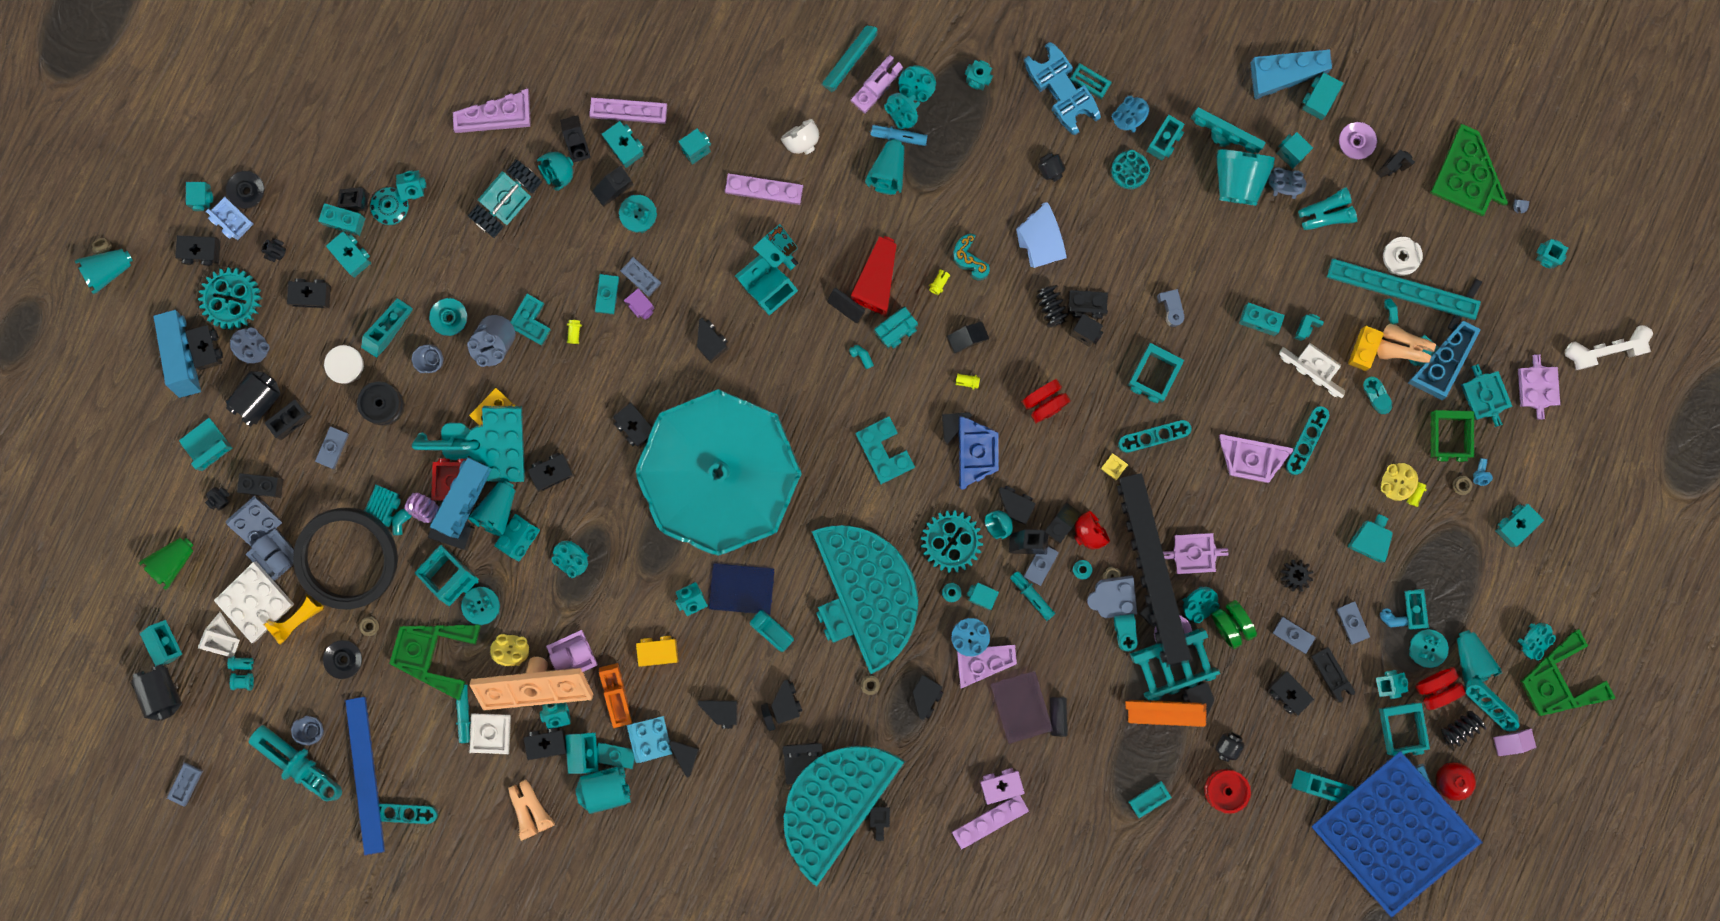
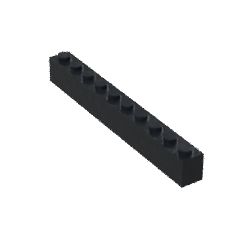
[1116,473,1191,667]

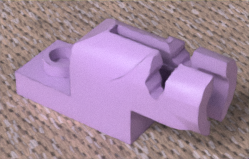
[851,55,903,114]

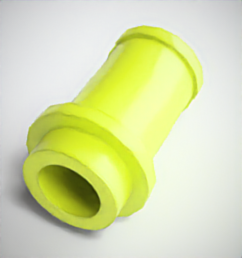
[929,270,950,295]
[567,320,582,344]
[956,373,980,390]
[1406,482,1426,507]

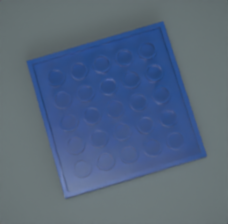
[1311,750,1482,918]

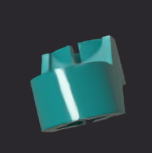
[1363,377,1392,414]

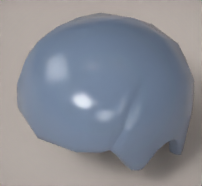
[411,345,444,373]
[291,716,324,745]

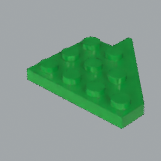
[1430,124,1508,216]

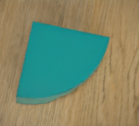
[1384,298,1398,324]

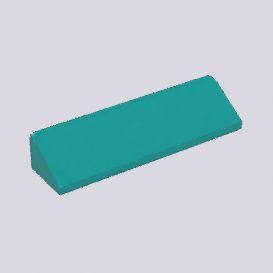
[822,26,878,92]

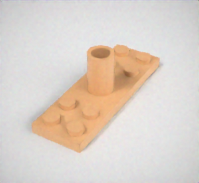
[470,657,593,710]

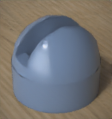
[1513,199,1530,214]

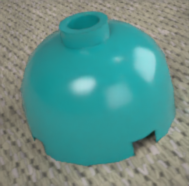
[537,151,574,191]

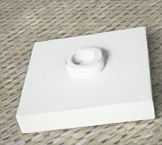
[469,713,511,754]

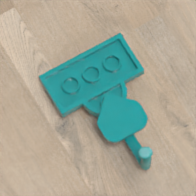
[412,406,525,482]

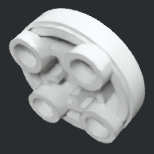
[324,345,364,384]

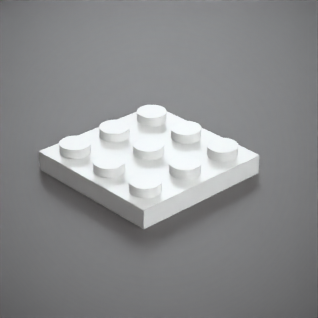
[214,561,294,643]

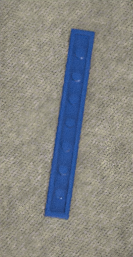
[345,697,385,855]

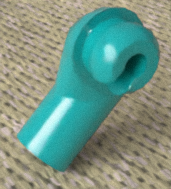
[849,345,874,369]
[392,509,412,535]

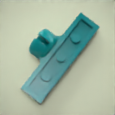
[1190,107,1266,154]

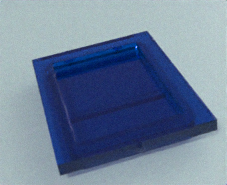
[709,563,775,615]

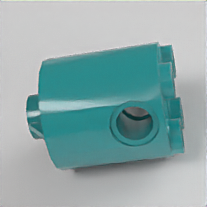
[576,766,631,814]

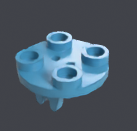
[1112,96,1149,133]
[951,618,990,657]

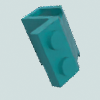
[735,255,798,315]

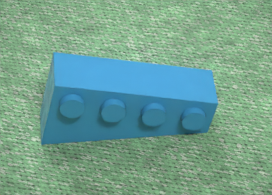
[1250,50,1332,100]
[154,310,201,398]
[1408,321,1481,400]
[430,458,492,539]

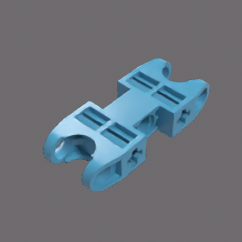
[1024,42,1101,135]

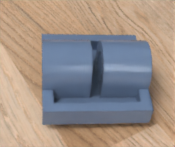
[225,495,282,547]
[246,529,294,581]

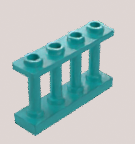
[1130,628,1220,701]

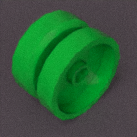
[1211,600,1257,650]

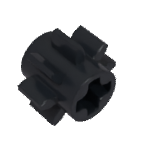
[261,238,286,262]
[205,487,230,511]

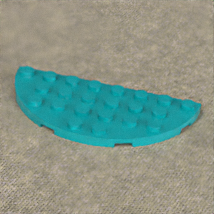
[812,525,918,674]
[784,746,905,887]

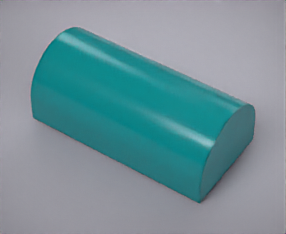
[1404,589,1429,629]

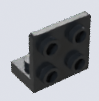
[783,743,823,784]

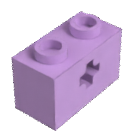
[980,768,1025,805]

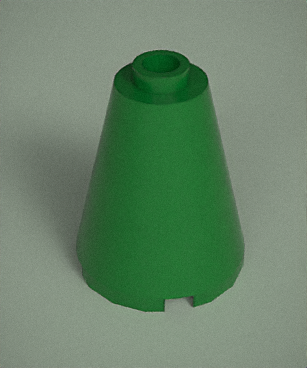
[138,538,194,590]

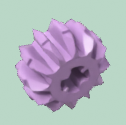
[405,493,439,523]

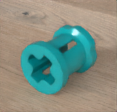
[230,673,254,691]

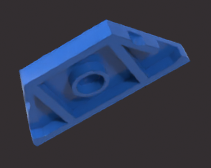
[959,416,999,490]

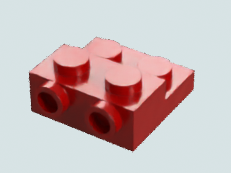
[431,459,467,501]

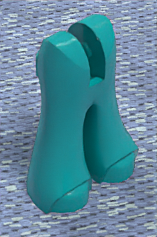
[1298,187,1358,230]

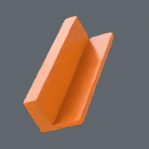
[1126,700,1206,727]

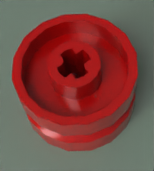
[1021,379,1071,424]
[1415,667,1466,710]
[1204,769,1251,813]

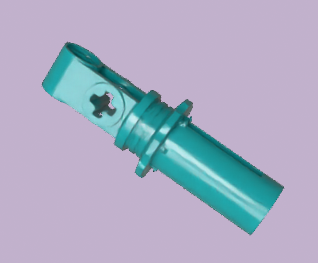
[248,725,342,801]

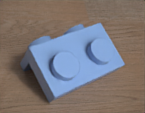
[206,197,253,240]

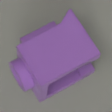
[624,289,655,320]

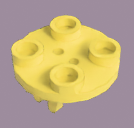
[1381,463,1418,501]
[490,634,529,666]

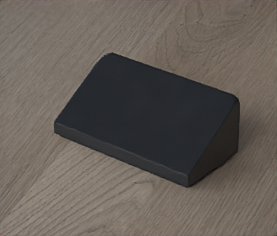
[827,288,865,323]
[1050,697,1068,737]

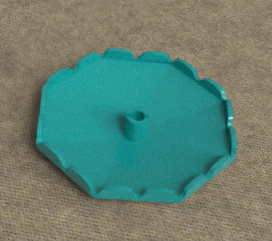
[636,389,802,556]

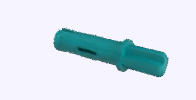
[1010,571,1056,621]
[456,685,471,743]

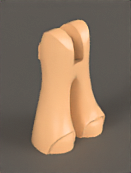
[1377,324,1436,363]
[508,780,555,841]

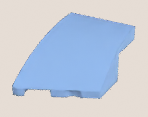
[1016,202,1066,268]

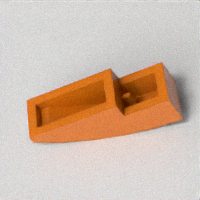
[599,663,632,728]

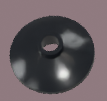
[226,171,264,209]
[323,640,362,679]

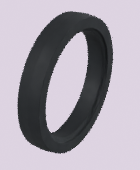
[293,507,398,610]

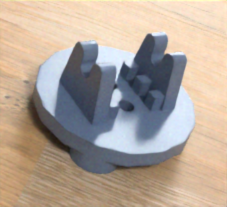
[1268,168,1307,199]
[230,327,270,364]

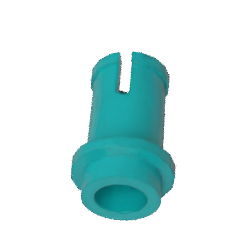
[228,656,254,671]

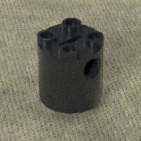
[225,371,281,426]
[130,664,182,721]

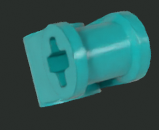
[1114,614,1137,651]

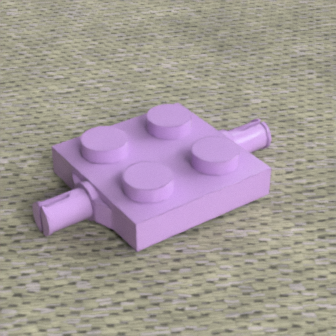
[1518,354,1560,420]
[1163,533,1228,574]

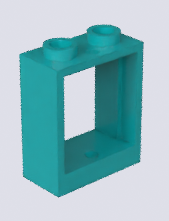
[1127,343,1184,404]
[415,545,476,607]
[1379,702,1430,756]

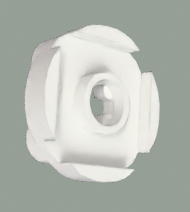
[1383,237,1423,276]

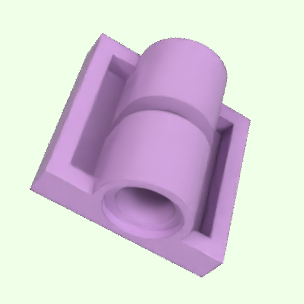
[546,630,598,672]

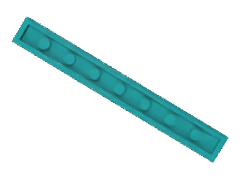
[1326,259,1481,320]

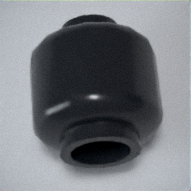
[1038,152,1066,182]
[1216,732,1245,762]

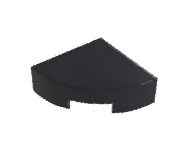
[761,703,775,731]

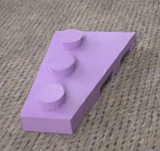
[957,645,1017,689]

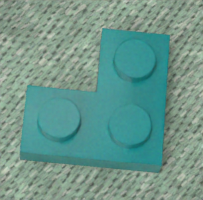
[510,294,551,346]

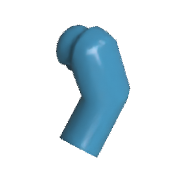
[1380,608,1408,627]

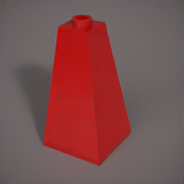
[851,236,897,317]

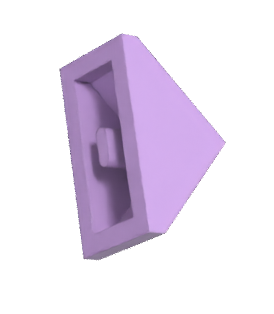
[1493,728,1536,756]

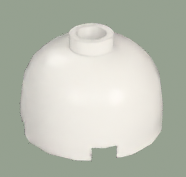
[781,119,819,155]

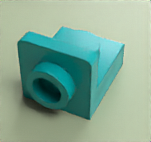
[1294,314,1324,341]

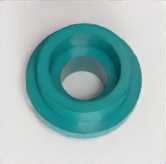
[1073,560,1092,579]
[942,583,962,602]

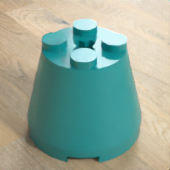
[1217,149,1275,206]

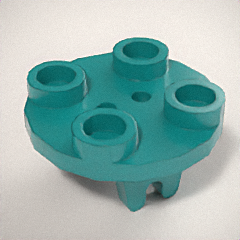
[899,65,936,102]
[884,93,920,129]
[619,195,657,233]
[552,541,589,578]
[1182,586,1220,623]
[461,587,500,625]
[1517,623,1556,660]
[1409,629,1449,668]

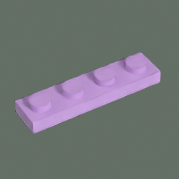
[590,98,667,124]
[725,174,803,205]
[952,795,1029,850]

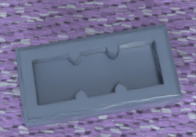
[620,257,662,297]
[315,426,349,469]
[1024,547,1059,586]
[1336,601,1370,645]
[1272,617,1316,654]
[167,763,203,807]

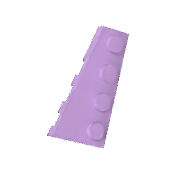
[453,89,531,133]

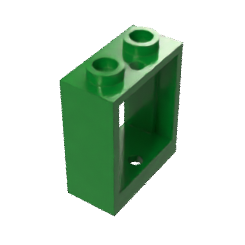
[1431,410,1474,462]

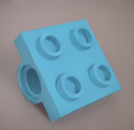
[627,716,672,763]

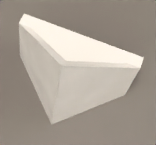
[198,612,240,657]

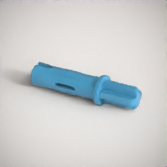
[871,125,927,146]

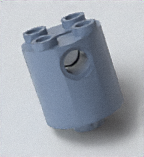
[467,315,516,367]

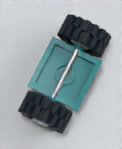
[468,159,542,238]

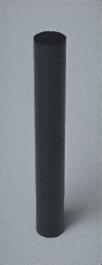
[1447,279,1482,331]

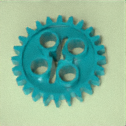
[198,268,262,330]
[921,510,983,573]

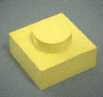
[1101,453,1128,480]

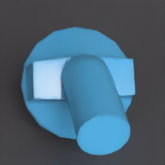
[1473,458,1493,486]

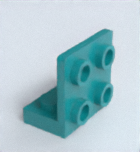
[179,418,233,471]

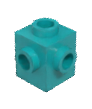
[965,60,993,91]
[396,170,427,201]
[1536,239,1568,269]
[675,582,708,616]
[1376,670,1408,699]
[540,702,571,729]

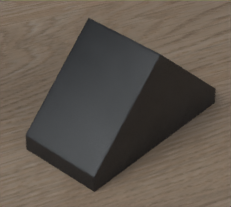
[337,187,369,212]
[947,322,990,354]
[942,412,972,445]
[669,741,700,778]

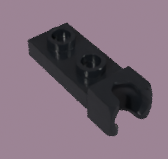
[1310,647,1355,703]

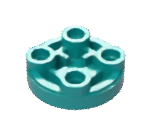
[1111,150,1150,189]

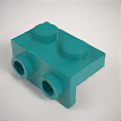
[494,514,540,561]

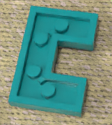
[855,416,915,485]

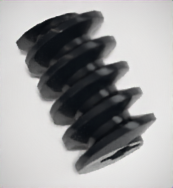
[1036,285,1068,328]
[1441,711,1486,751]

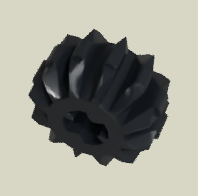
[1280,559,1313,592]

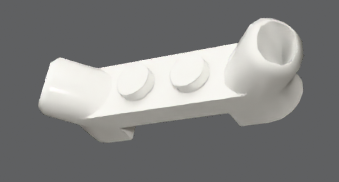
[1564,325,1653,370]

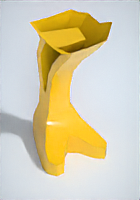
[263,595,324,645]

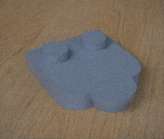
[1087,576,1137,618]

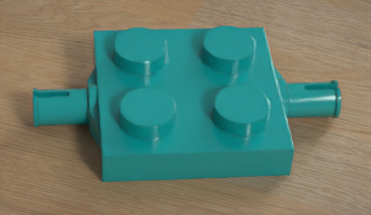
[1461,364,1512,427]

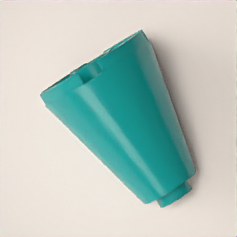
[865,139,905,195]
[74,249,133,295]
[468,481,516,536]
[1457,630,1503,684]

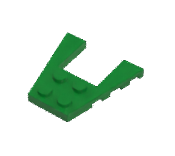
[389,625,481,701]
[1520,629,1616,716]

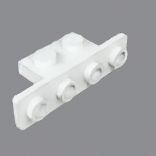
[1279,343,1345,398]

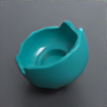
[984,510,1013,539]

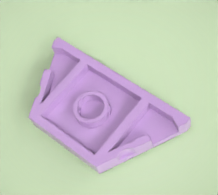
[1219,434,1293,483]

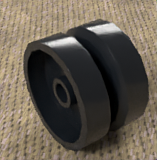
[357,381,405,426]

